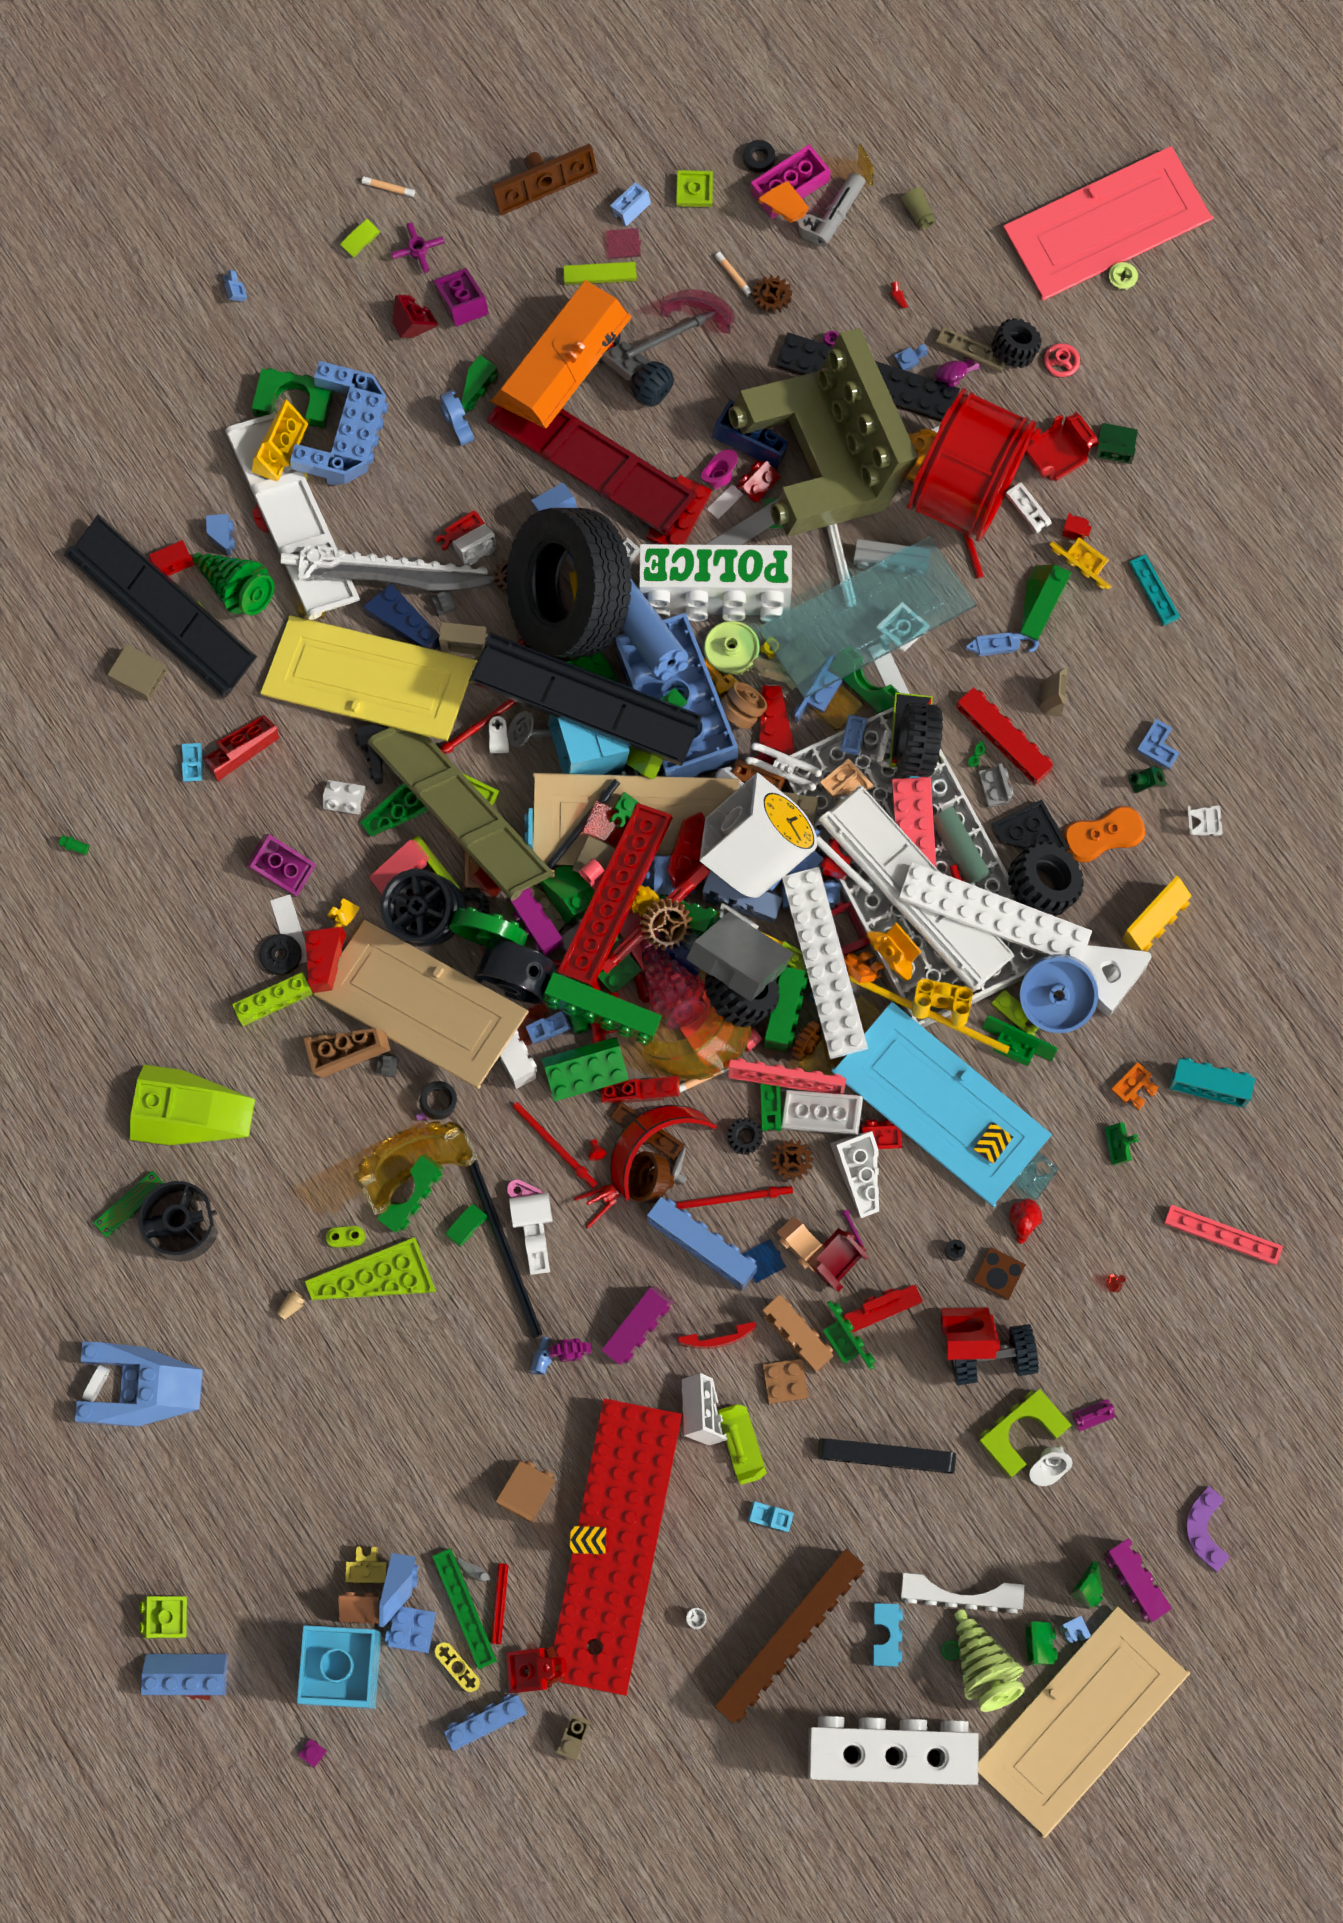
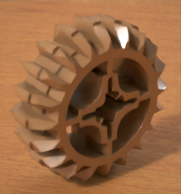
[640,898,692,950]

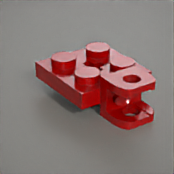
[506,1648,565,1694]

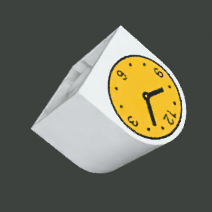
[700,772,817,898]

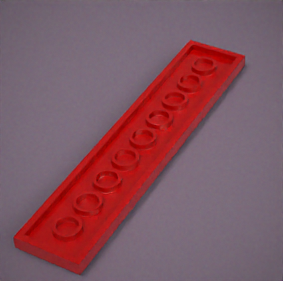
[557,803,673,987]

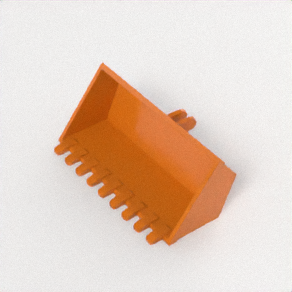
[490,280,632,428]

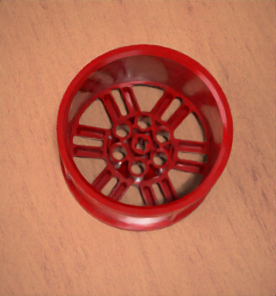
[906,388,1036,542]

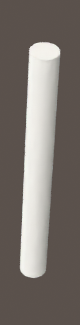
[817,836,874,895]

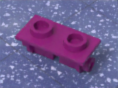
[1071,1399,1116,1432]

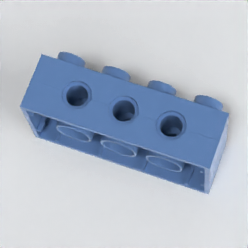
[615,612,738,777]

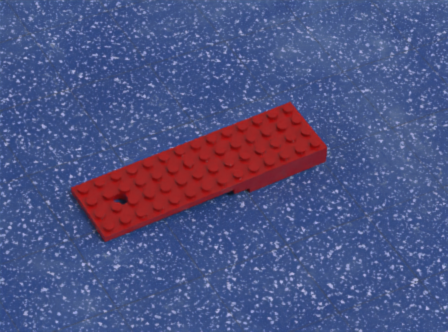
[548,1398,683,1696]

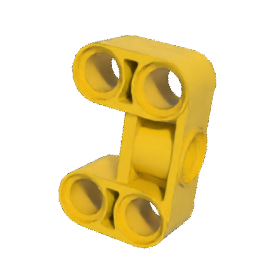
[912,979,973,1027]

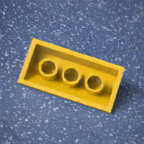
[1122,876,1191,952]

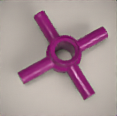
[391,223,445,273]

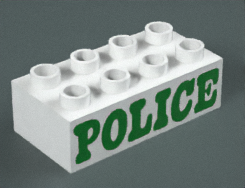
[640,544,792,622]

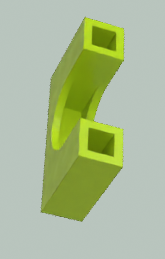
[979,1389,1072,1479]

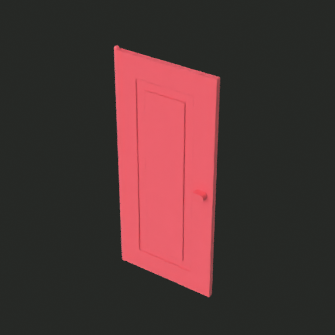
[1003,146,1213,300]

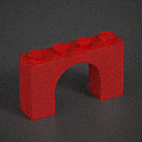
[941,1307,1000,1360]

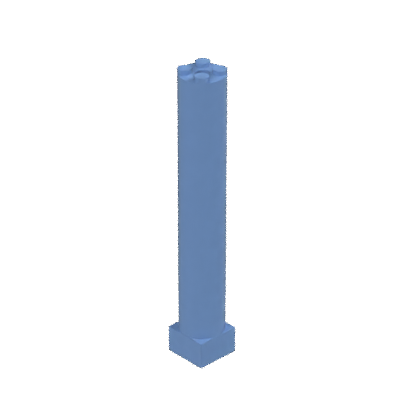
[531,482,688,681]

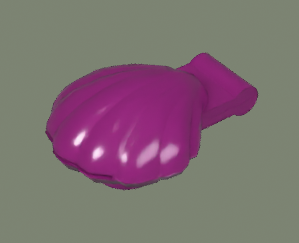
[934,359,980,387]

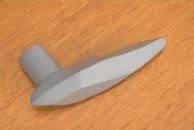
[671,1147,687,1184]
[458,1558,491,1581]

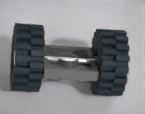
[951,1324,1039,1386]

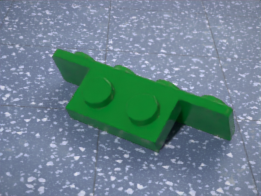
[982,1015,1058,1067]
[823,1300,876,1370]

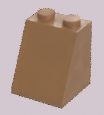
[496,1460,556,1524]

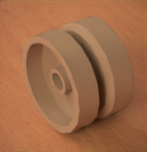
[720,681,767,729]

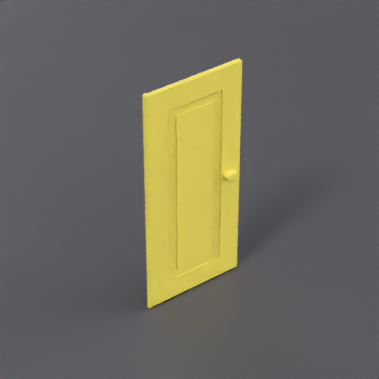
[261,615,477,741]

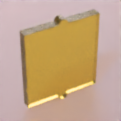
[858,144,873,186]

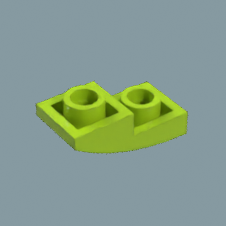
[341,219,381,258]

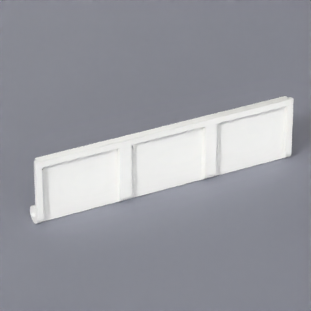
[225,413,360,620]
[818,785,1014,992]

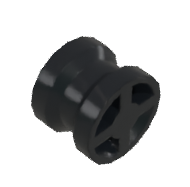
[945,1239,966,1261]

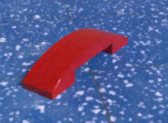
[678,1322,756,1349]

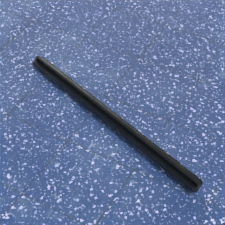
[465,1155,543,1338]

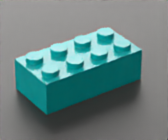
[1169,1058,1256,1108]

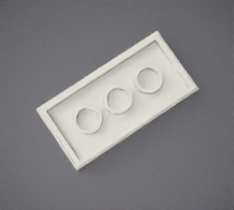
[781,1090,863,1135]

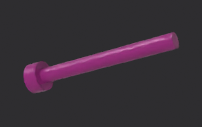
[842,1210,863,1245]

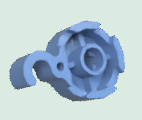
[439,390,475,446]

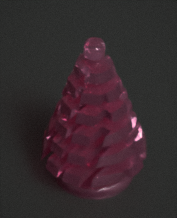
[640,938,707,1029]

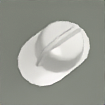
[1029,1446,1073,1486]

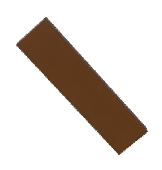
[610,1102,685,1161]

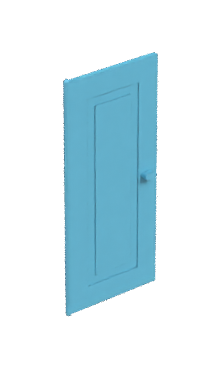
[831,1002,1052,1207]

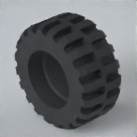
[896,702,943,778]
[1008,841,1084,917]
[704,973,780,1027]

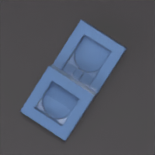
[526,1011,571,1044]

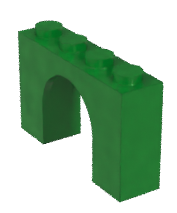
[252,368,334,429]

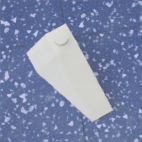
[830,1131,879,1218]

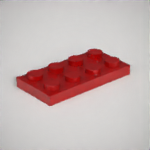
[646,475,712,545]

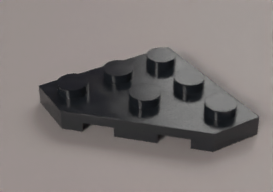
[991,799,1069,851]

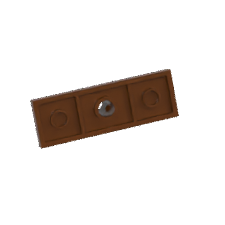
[491,143,598,216]

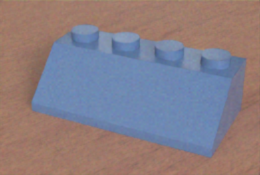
[141,1654,228,1696]

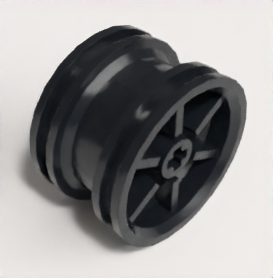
[380,869,465,946]

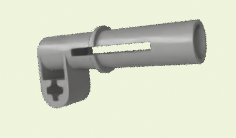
[798,172,866,247]

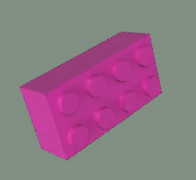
[751,144,831,219]

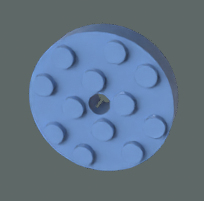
[1020,954,1098,1033]

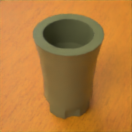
[900,187,936,230]

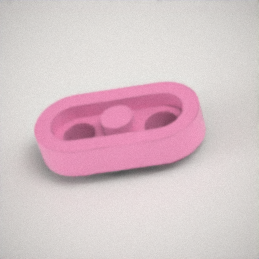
[507,1180,543,1198]

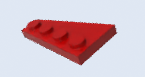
[759,685,795,756]

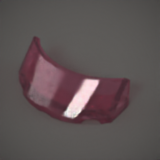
[660,289,735,334]

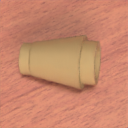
[277,1290,305,1320]

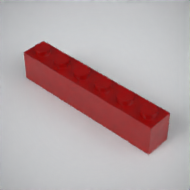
[956,687,1053,786]

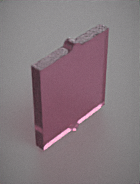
[606,228,641,259]

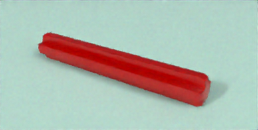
[490,1563,509,1645]

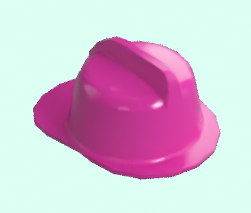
[701,449,738,490]

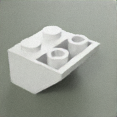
[453,524,497,565]

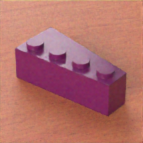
[602,1286,674,1365]
[1104,1538,1172,1623]

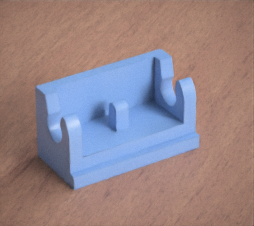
[610,182,651,226]
[1058,1616,1091,1643]

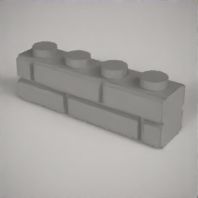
[853,539,931,577]

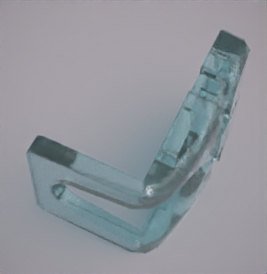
[1013,1153,1058,1200]

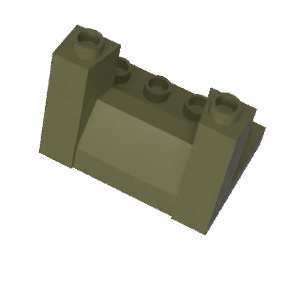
[729,328,919,537]

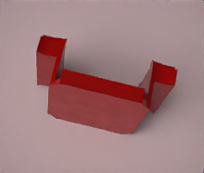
[1025,412,1099,481]

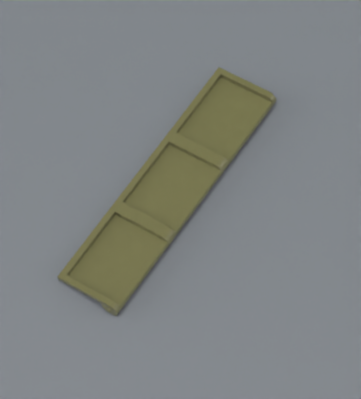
[368,727,554,901]

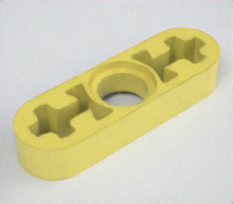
[435,1642,480,1692]

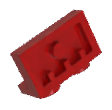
[861,1119,902,1149]

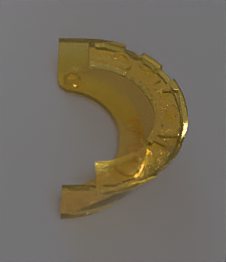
[641,969,752,1081]
[354,1121,478,1215]

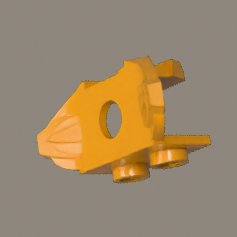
[867,923,922,981]

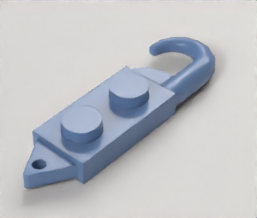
[965,632,1039,656]

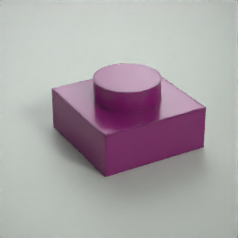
[298,1738,327,1768]

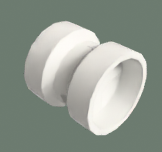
[686,1608,706,1629]

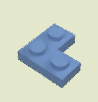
[1137,719,1180,770]

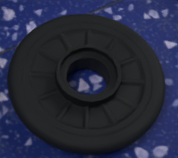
[259,934,301,975]

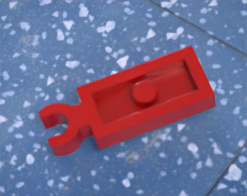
[436,510,485,551]

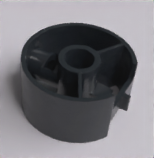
[474,939,556,1004]
[138,1181,218,1261]

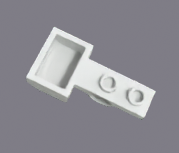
[509,1193,553,1275]

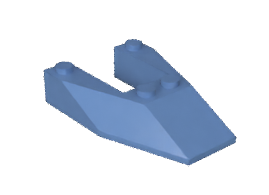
[75,1341,203,1427]

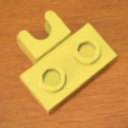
[345,1546,387,1583]

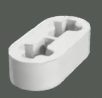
[82,1365,110,1402]

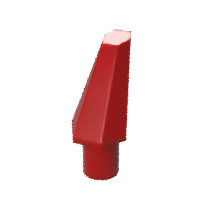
[889,282,908,308]

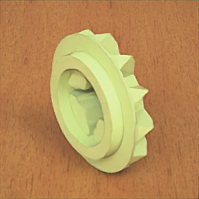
[1109,262,1138,290]

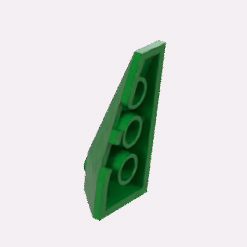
[1020,564,1072,641]
[360,783,428,837]
[1070,1560,1103,1609]

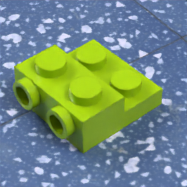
[139,1596,187,1639]

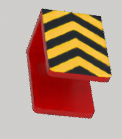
[974,1122,1013,1164]
[570,1526,607,1554]

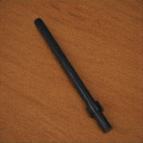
[546,779,621,869]

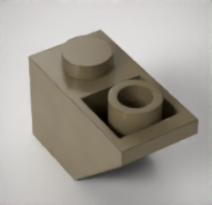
[557,1714,591,1761]

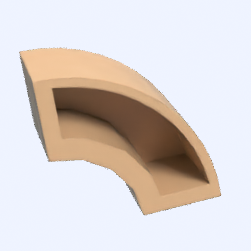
[776,1217,822,1272]

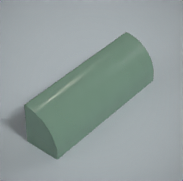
[933,806,990,885]

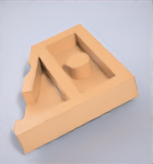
[820,758,873,798]

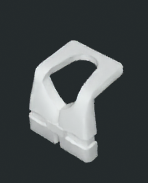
[876,730,897,770]
[1188,805,1223,836]

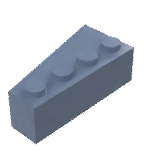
[703,870,783,924]

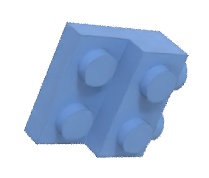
[385,1607,436,1653]

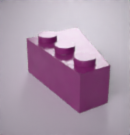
[510,887,564,956]

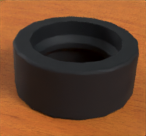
[419,1081,457,1120]

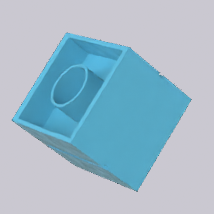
[548,715,630,775]
[297,1626,381,1709]

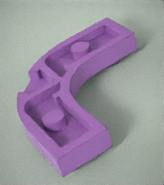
[1186,1486,1230,1572]

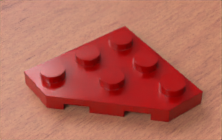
[666,812,711,888]

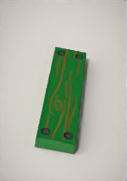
[93,1170,164,1238]

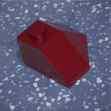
[392,294,438,338]

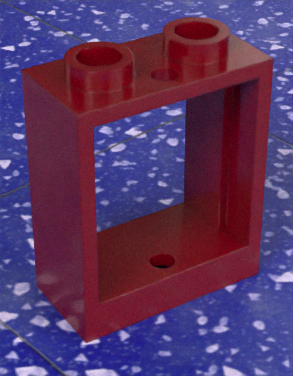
[831,901,871,956]

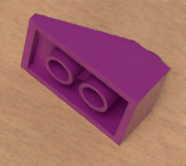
[433,268,489,326]
[244,834,317,897]

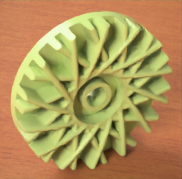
[704,621,760,676]

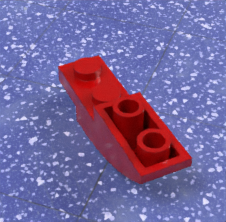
[601,1076,680,1103]

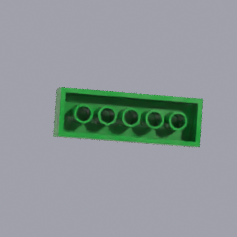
[544,972,662,1046]

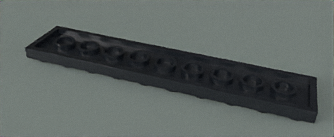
[775,332,960,421]

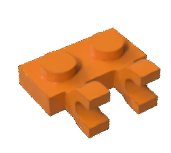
[843,951,884,983]
[1111,1062,1159,1110]

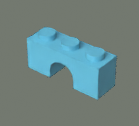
[873,1603,903,1667]

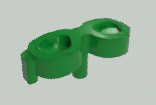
[968,741,985,768]

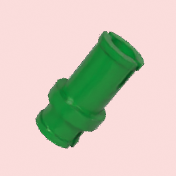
[59,835,90,856]

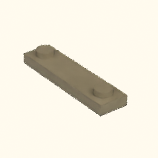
[935,326,1006,373]

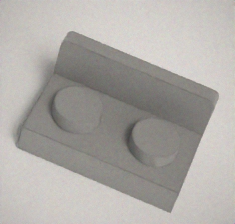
[978,763,1014,808]

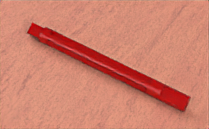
[602,864,710,973]

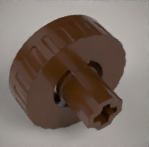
[628,1151,674,1204]

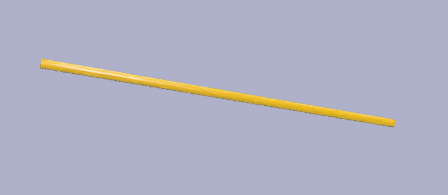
[717,912,1010,1054]

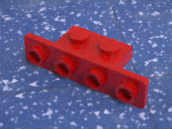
[844,1285,923,1333]

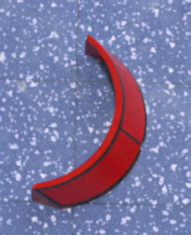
[610,1105,717,1201]

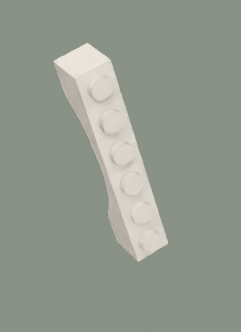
[900,1573,1024,1614]

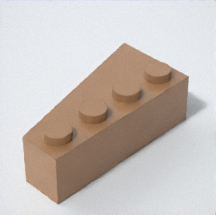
[304,1028,390,1078]
[762,1295,834,1374]

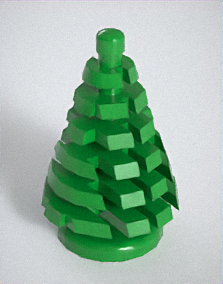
[192,553,275,616]

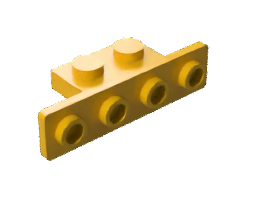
[1049,537,1112,590]

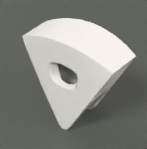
[1082,945,1152,1017]

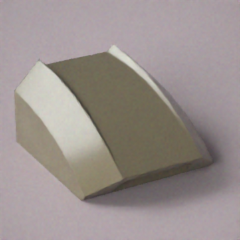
[1039,668,1067,717]

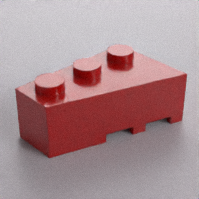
[304,926,347,993]

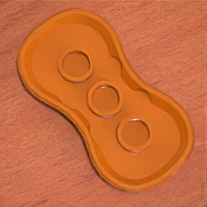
[1062,806,1145,862]

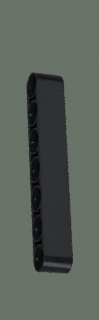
[817,1438,956,1474]

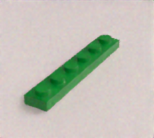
[433,1548,498,1670]

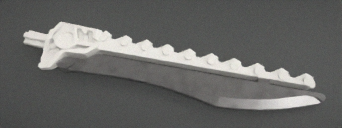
[281,545,494,591]

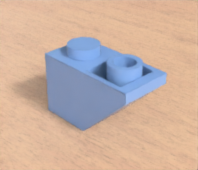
[206,514,235,556]

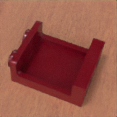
[807,1228,869,1293]

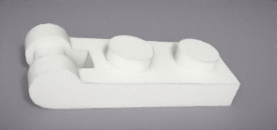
[1006,483,1052,534]

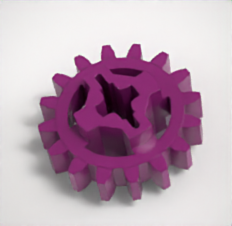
[548,1338,592,1362]

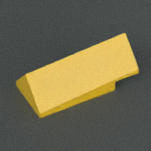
[251,399,309,481]

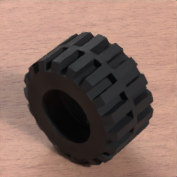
[991,318,1042,368]

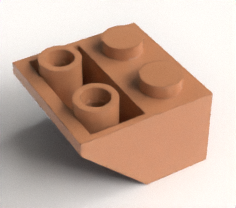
[339,1592,381,1624]

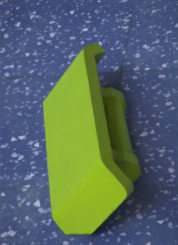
[626,746,663,779]
[717,1404,767,1485]

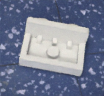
[323,780,365,815]

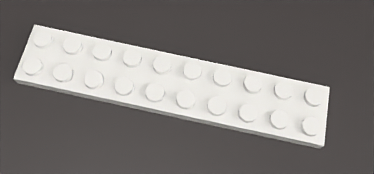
[898,862,1092,961]
[782,867,868,1059]

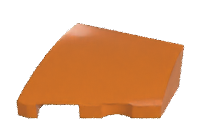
[758,181,809,223]

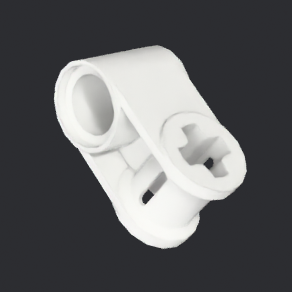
[489,716,509,754]

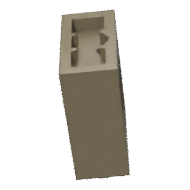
[439,622,489,657]

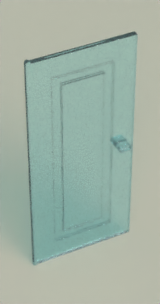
[757,536,976,699]

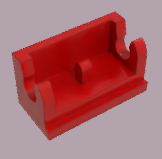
[149,540,194,576]

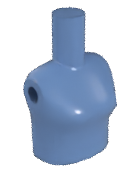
[530,1337,552,1375]

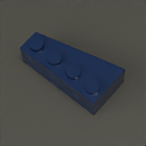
[711,399,788,469]
[363,584,440,650]

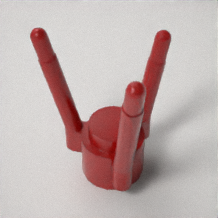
[574,1183,619,1229]

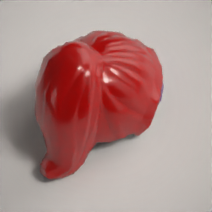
[1009,1199,1042,1244]

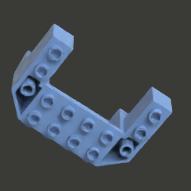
[290,361,389,485]

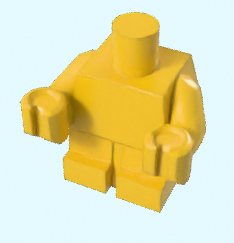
[631,886,659,917]
[327,898,360,928]

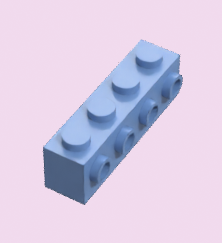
[444,1693,528,1751]

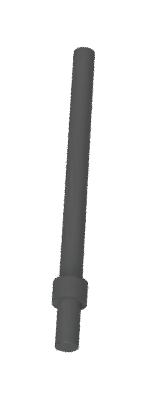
[624,310,715,359]

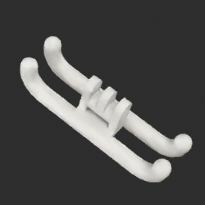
[745,743,822,791]

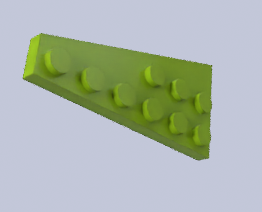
[305,1237,436,1300]

